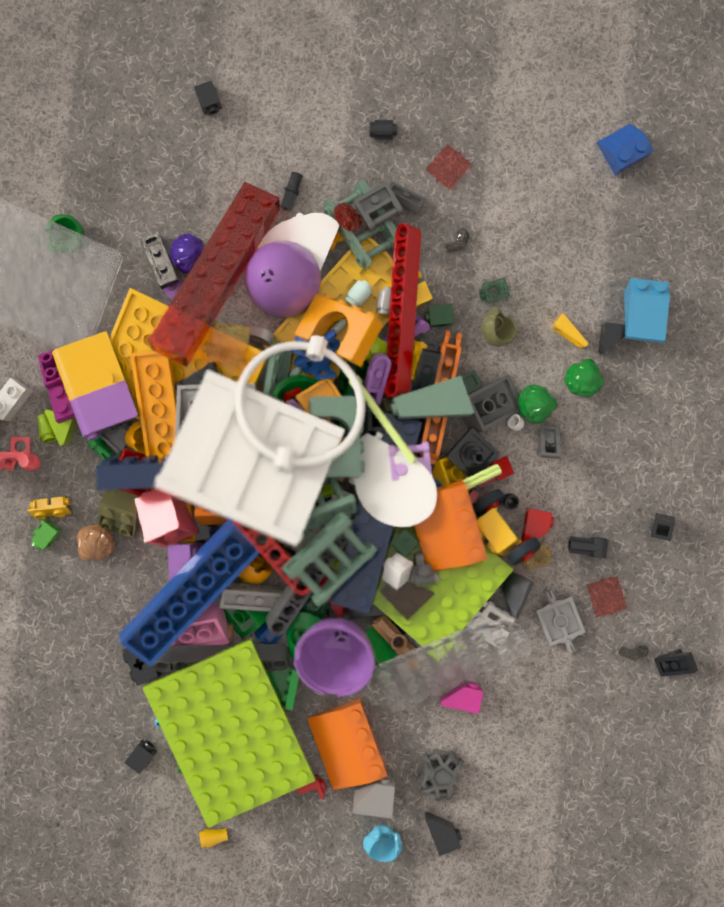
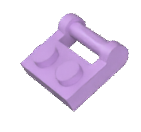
[388,442,432,481]

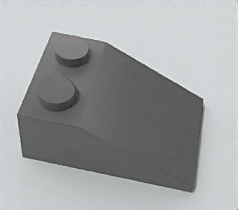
[462,374,520,433]

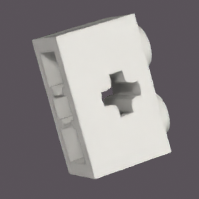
[0,378,33,421]

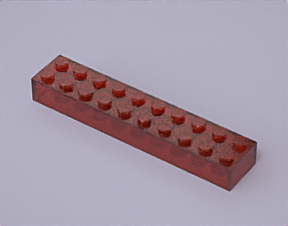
[148,182,280,367]

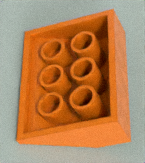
[414,480,488,571]
[307,698,388,790]

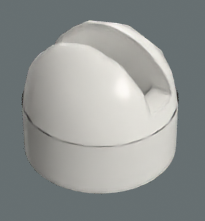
[507,414,524,431]

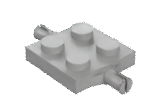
[535,589,586,653]

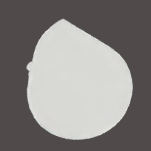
[257,213,339,283]
[353,433,437,527]

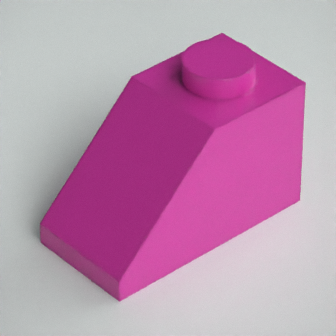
[439,682,484,714]

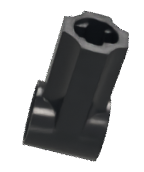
[568,536,608,558]

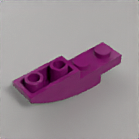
[38,349,75,424]

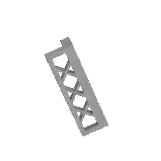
[218,582,296,611]

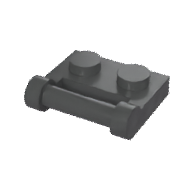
[353,181,404,232]

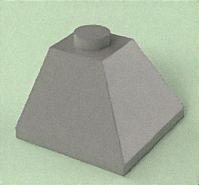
[353,775,395,819]

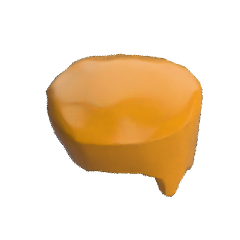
[125,421,146,454]

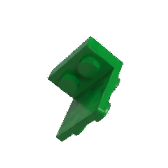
[267,667,300,711]

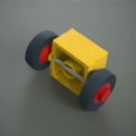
[473,489,542,566]

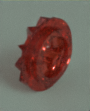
[334,202,362,232]

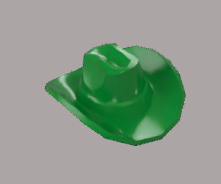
[286,611,322,660]

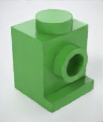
[31,519,63,550]

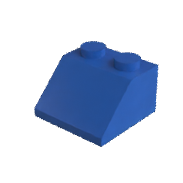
[597,124,654,175]

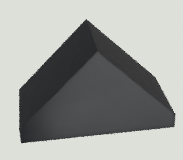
[598,322,625,354]

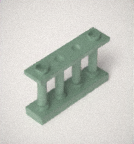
[322,179,397,271]
[303,478,357,532]
[282,512,377,607]

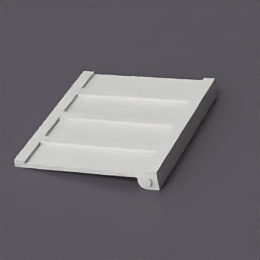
[155,370,345,547]

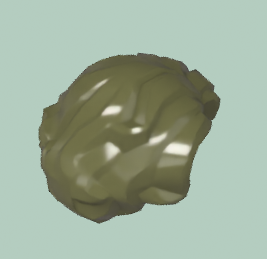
[481,307,518,347]

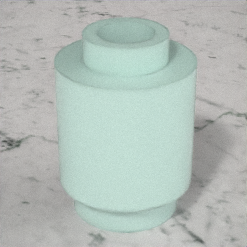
[344,280,372,307]

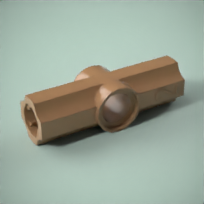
[372,614,423,668]

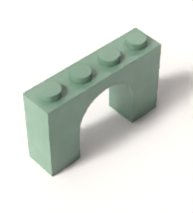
[309,396,365,478]

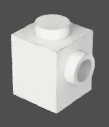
[382,553,413,589]

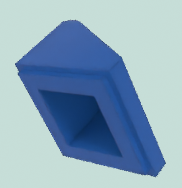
[254,621,284,644]

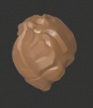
[76,524,115,561]

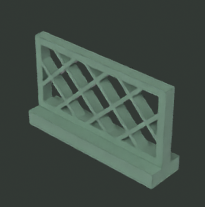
[263,341,293,397]

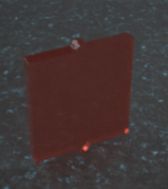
[426,144,471,190]
[587,576,627,617]

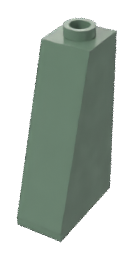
[390,376,474,420]

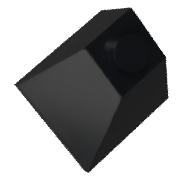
[499,572,534,619]

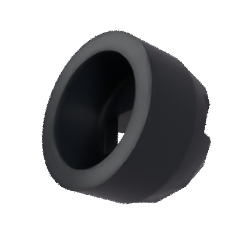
[502,493,519,510]

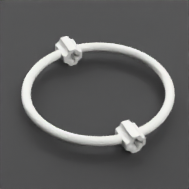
[235,336,365,473]

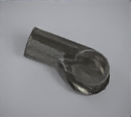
[445,228,469,253]

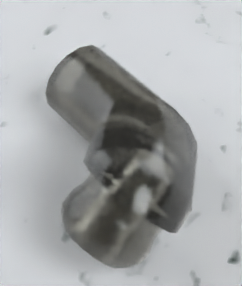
[619,645,649,661]

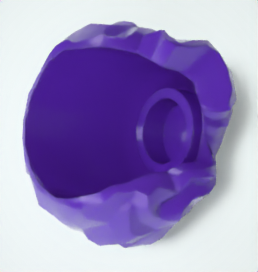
[170,234,210,274]

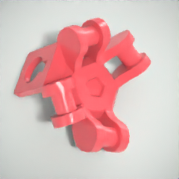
[0,437,41,471]

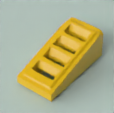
[551,313,588,349]

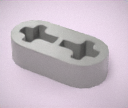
[243,325,275,346]

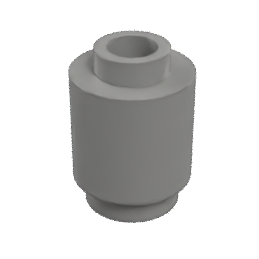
[376,287,391,316]

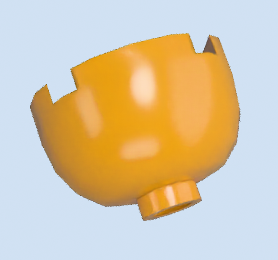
[238,556,274,584]

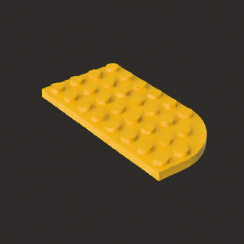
[262,237,393,382]

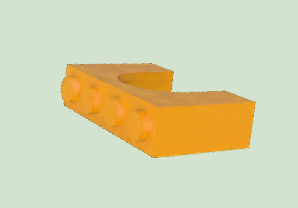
[294,294,383,367]

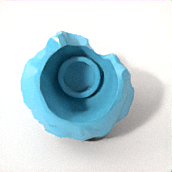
[363,825,402,862]

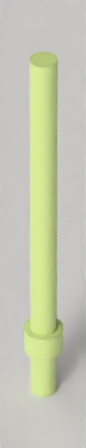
[342,370,417,464]

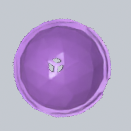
[244,241,321,318]
[294,618,375,697]

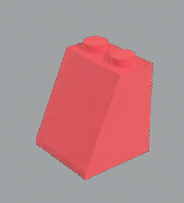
[135,489,199,548]

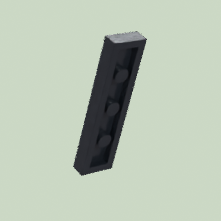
[411,348,442,424]

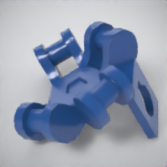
[291,330,341,380]

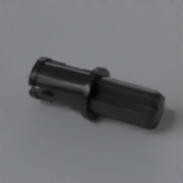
[280,171,303,211]

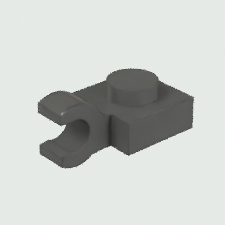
[411,551,436,587]

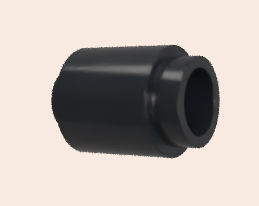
[370,120,397,140]

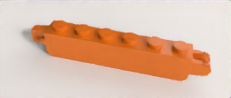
[417,330,462,465]

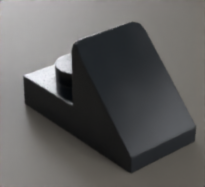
[654,649,698,677]

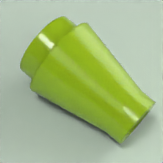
[37,414,57,443]

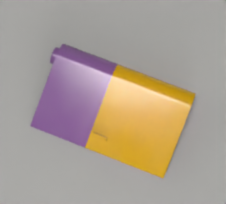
[52,331,139,441]

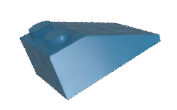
[624,278,670,343]

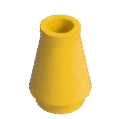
[199,828,228,849]

